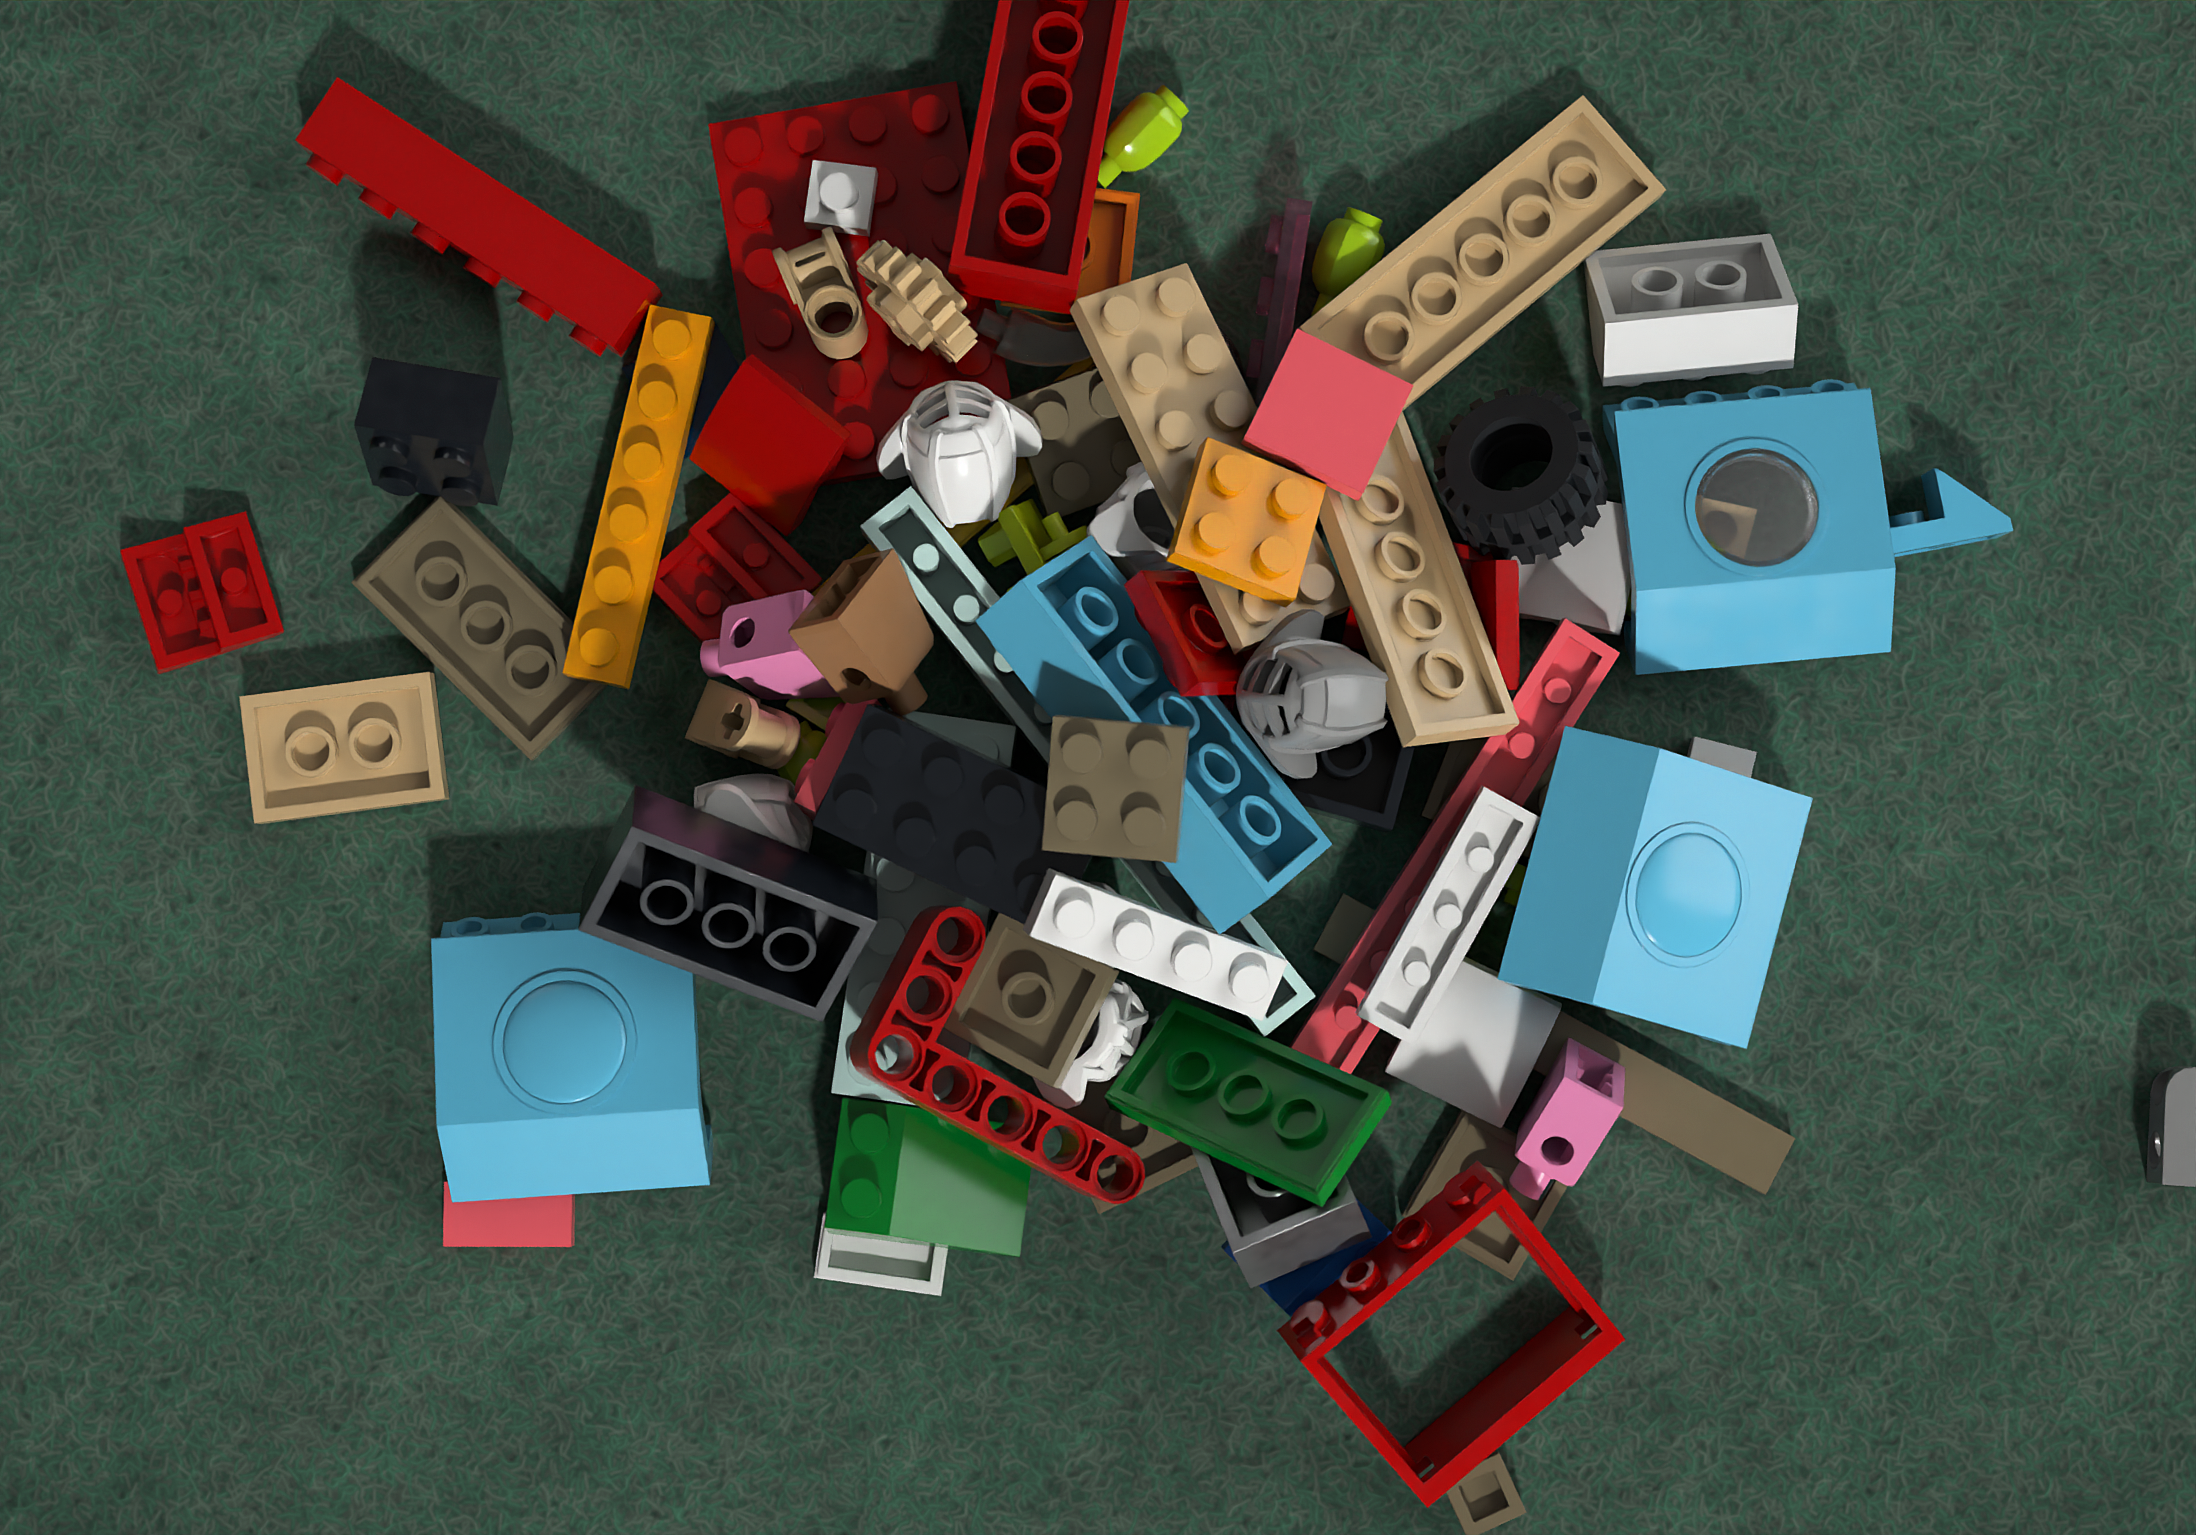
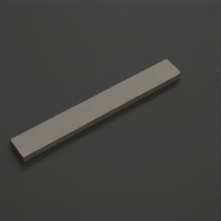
[1312,893,1795,1195]

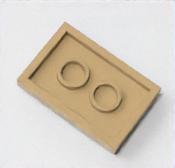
[239,672,449,824]

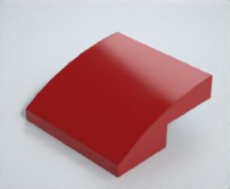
[689,354,852,536]
[652,492,823,644]
[120,511,284,674]

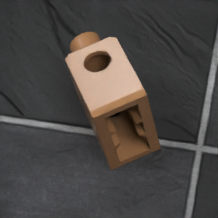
[788,548,934,716]

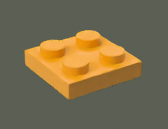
[1166,437,1326,608]

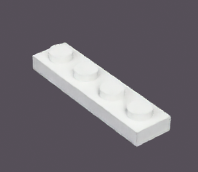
[1355,785,1540,1047]
[1023,868,1288,1021]

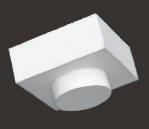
[804,160,878,236]

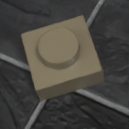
[1446,1449,1527,1535]

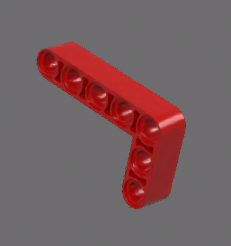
[850,905,1145,1204]

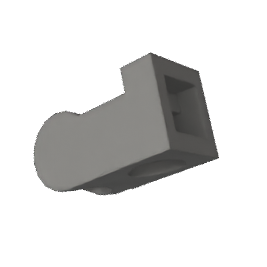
[2146,1066,2196,1187]

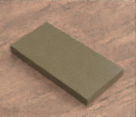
[351,496,608,761]

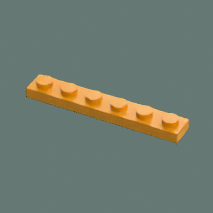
[562,305,715,690]

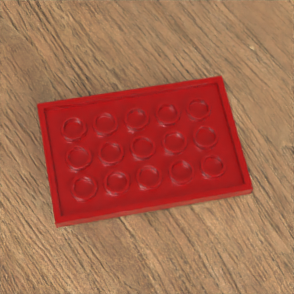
[708,81,1011,487]

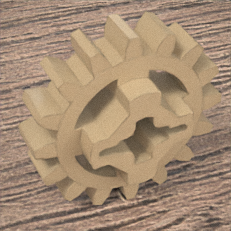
[856,240,978,364]

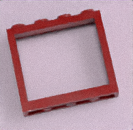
[1277,1160,1625,1508]

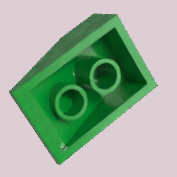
[824,1098,1031,1258]

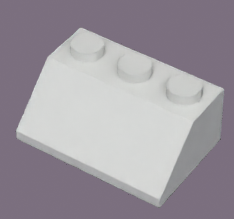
[1583,234,1798,387]

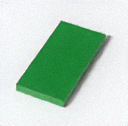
[1104,998,1392,1207]

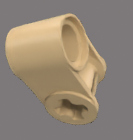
[772,226,869,359]
[685,679,801,769]

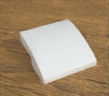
[1511,487,1631,635]
[1385,957,1562,1128]

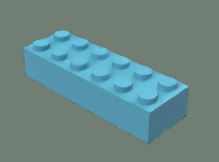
[975,535,1332,935]

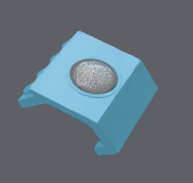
[1603,379,1896,675]

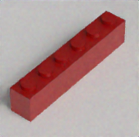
[295,77,663,357]

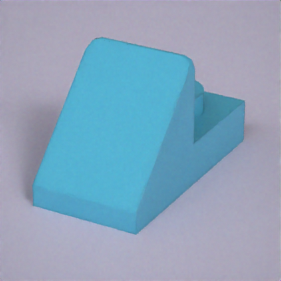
[1889,468,2013,558]

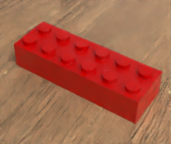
[946,0,1130,314]

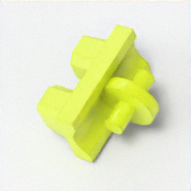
[978,499,1087,592]

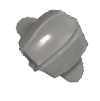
[1236,609,1389,779]

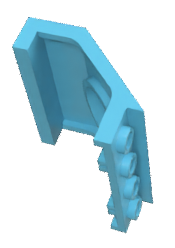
[1497,726,1813,1049]
[431,912,713,1202]

